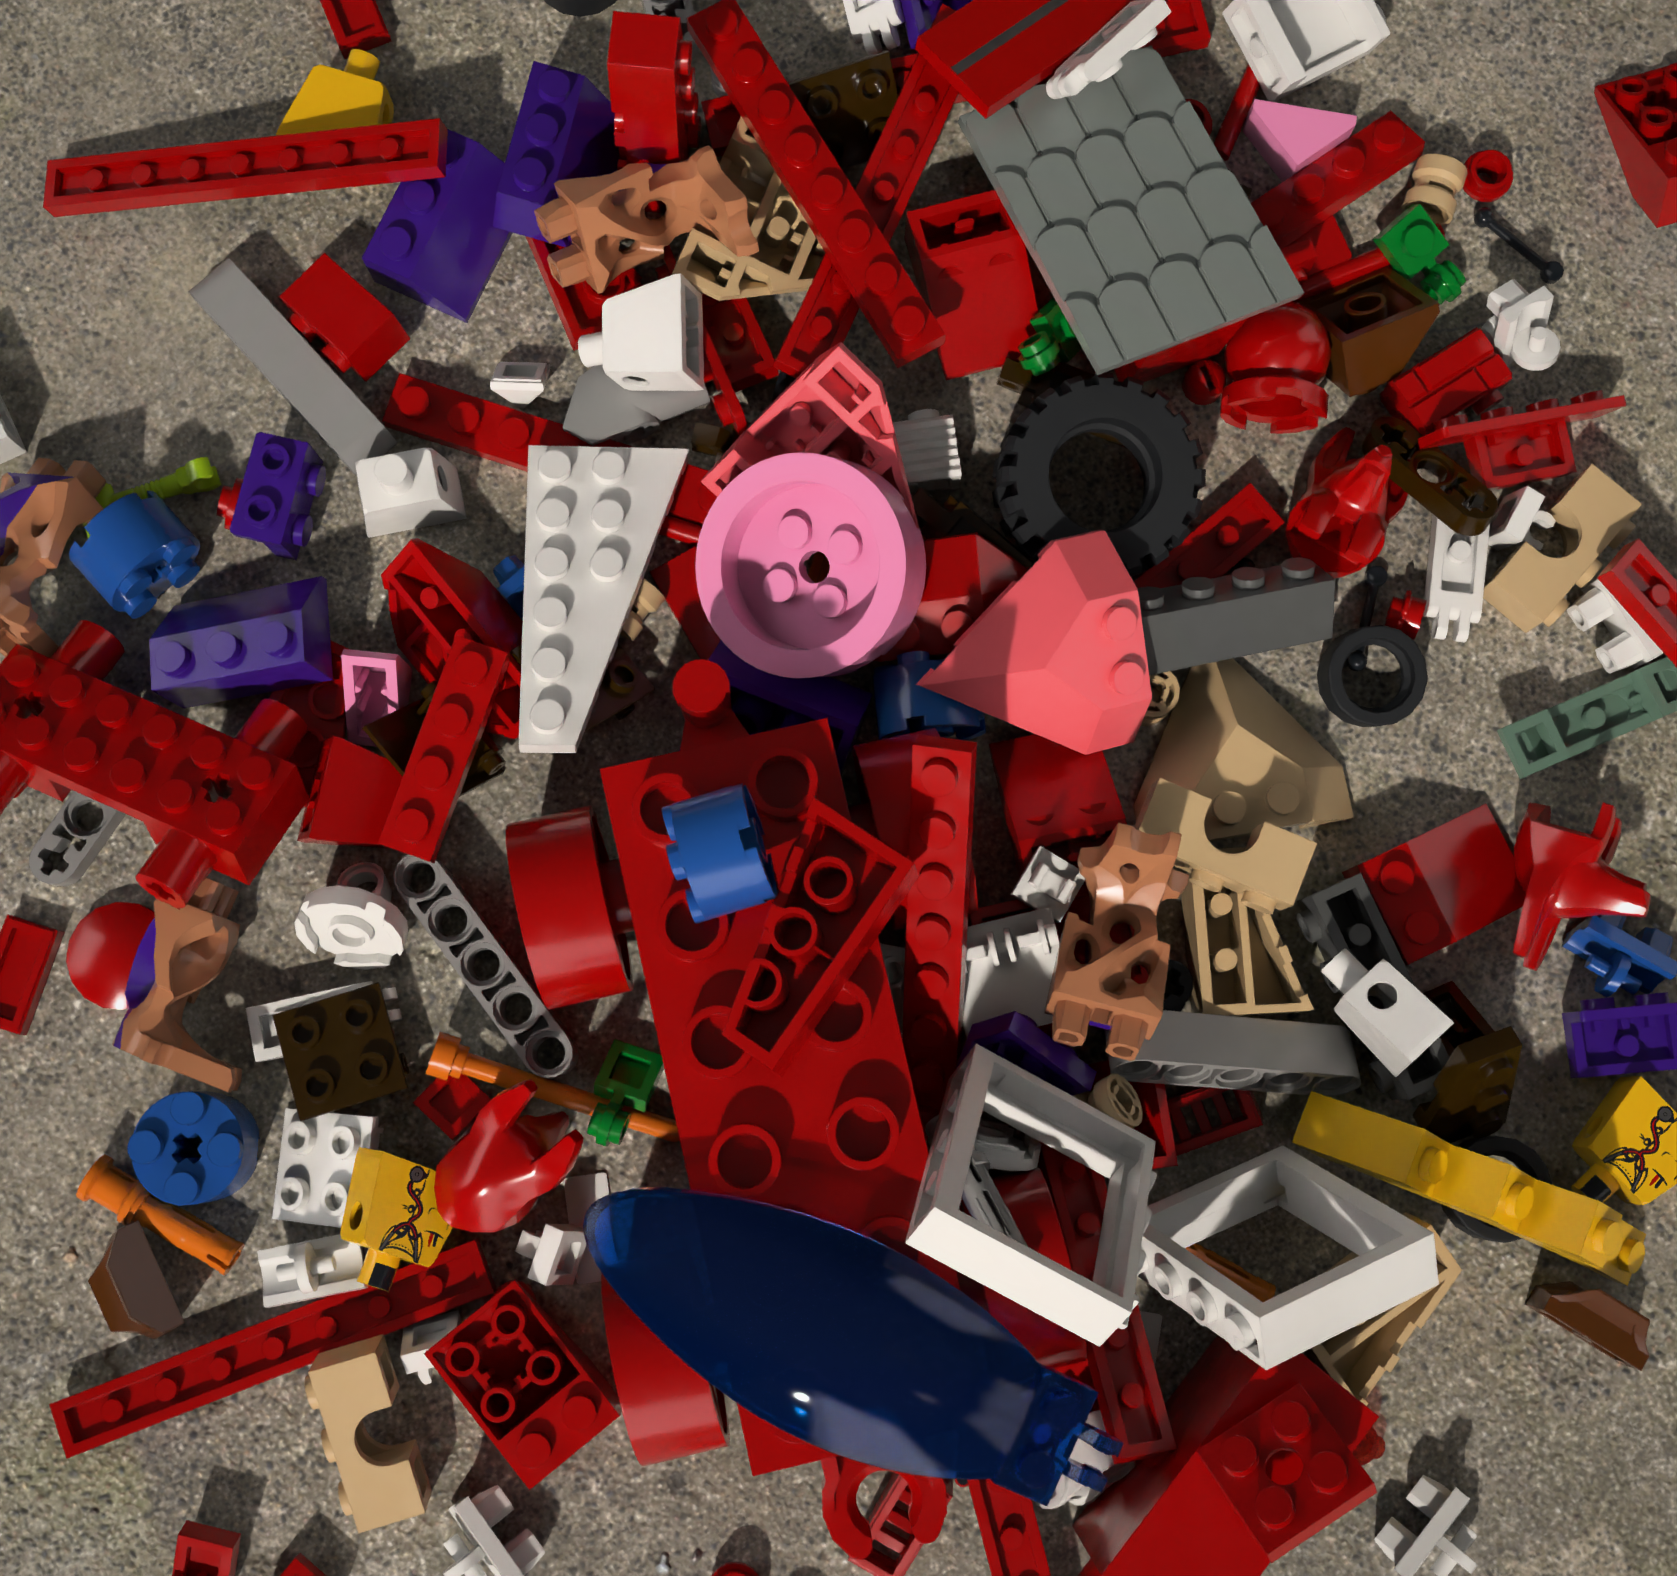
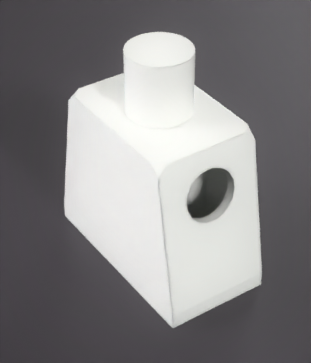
[578,273,704,391]
[355,447,467,538]
[1321,948,1454,1077]

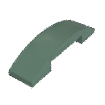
[1497,657,1677,779]

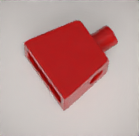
[297,736,402,848]

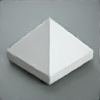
[490,362,550,410]

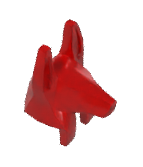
[1285,427,1410,578]
[1513,802,1651,971]
[434,1079,584,1232]

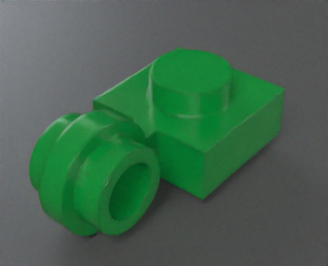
[1372,204,1466,305]
[1018,297,1082,376]
[587,1039,664,1147]

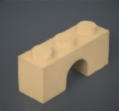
[1483,464,1642,633]
[1134,778,1317,914]
[304,1334,432,1534]

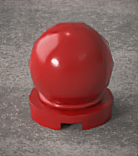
[1220,302,1332,434]

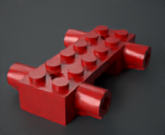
[0,620,309,910]

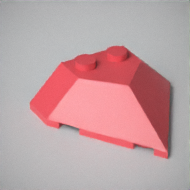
[701,342,919,528]
[916,530,1152,755]

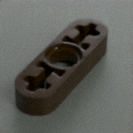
[1362,416,1498,536]

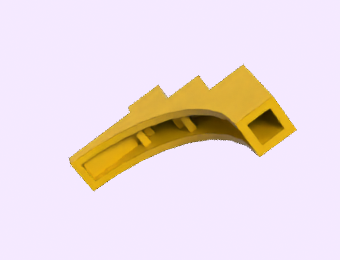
[1292,1091,1646,1286]

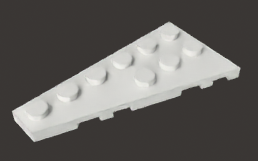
[519,445,689,753]

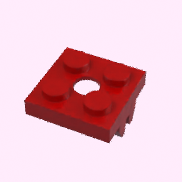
[1196,1382,1377,1563]

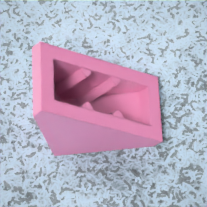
[1243,99,1357,182]
[341,649,413,747]

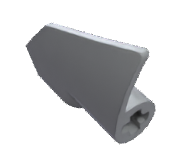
[562,365,710,446]

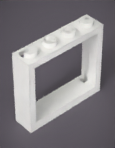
[905,1044,1157,1347]
[1138,1145,1439,1370]

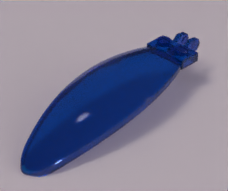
[583,1187,1123,1506]

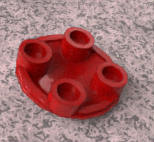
[66,902,155,1010]

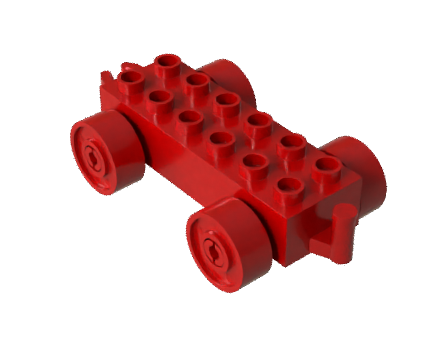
[506,659,1087,1560]

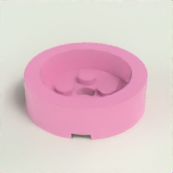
[695,452,926,678]

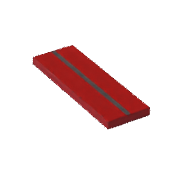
[915,0,1136,119]

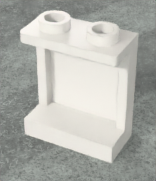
[1222,0,1390,102]

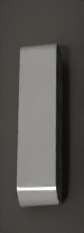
[188,258,397,477]
[393,855,579,1078]
[1104,1010,1361,1096]

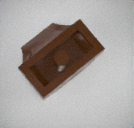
[88,1220,184,1340]
[1525,1281,1650,1371]

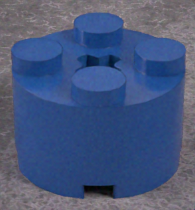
[69,491,200,619]
[872,651,986,740]
[662,783,779,924]
[127,1091,260,1206]

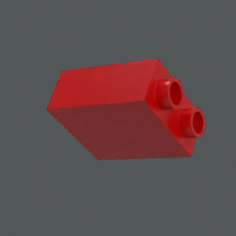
[1072,1335,1379,1576]

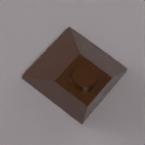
[1298,266,1440,397]

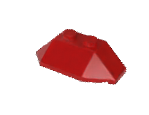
[873,532,1030,662]
[381,538,523,739]

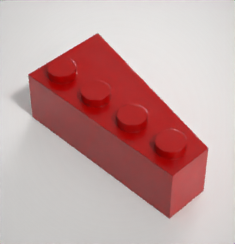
[607,11,701,213]
[721,797,919,1077]

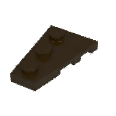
[1412,1026,1522,1143]

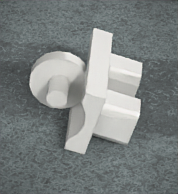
[1481,279,1560,371]
[1567,579,1663,673]
[257,1234,368,1308]
[1374,1475,1478,1576]
[443,1485,545,1576]

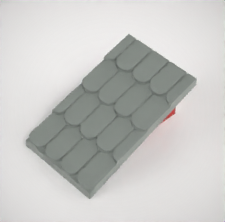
[958,46,1304,383]

